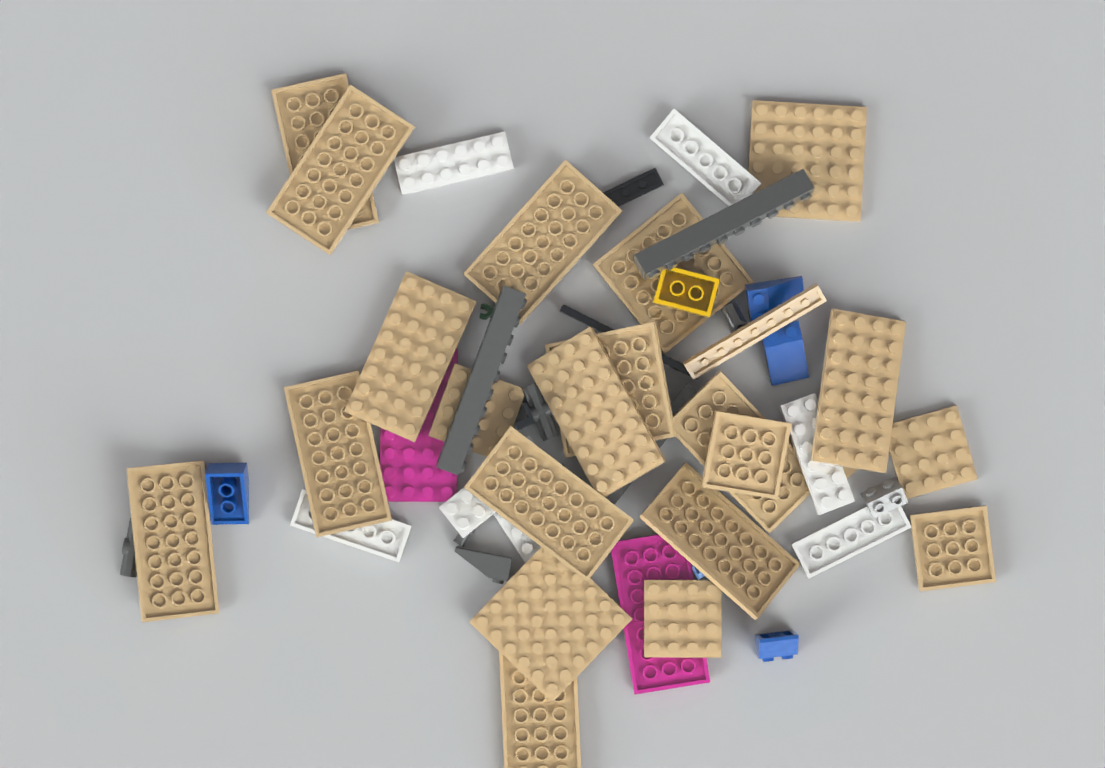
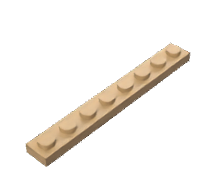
[683,283,827,380]

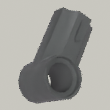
[721,301,748,332]

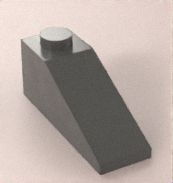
[455,547,512,584]

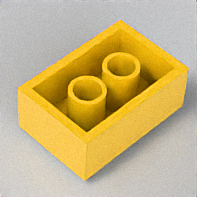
[653,268,720,318]

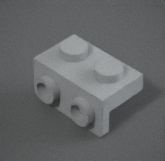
[860,477,908,518]

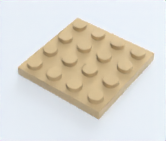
[428,363,525,457]
[889,405,978,499]
[701,410,792,499]
[909,506,996,592]
[644,580,722,658]

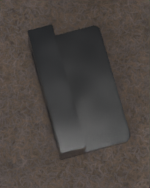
[514,402,535,431]

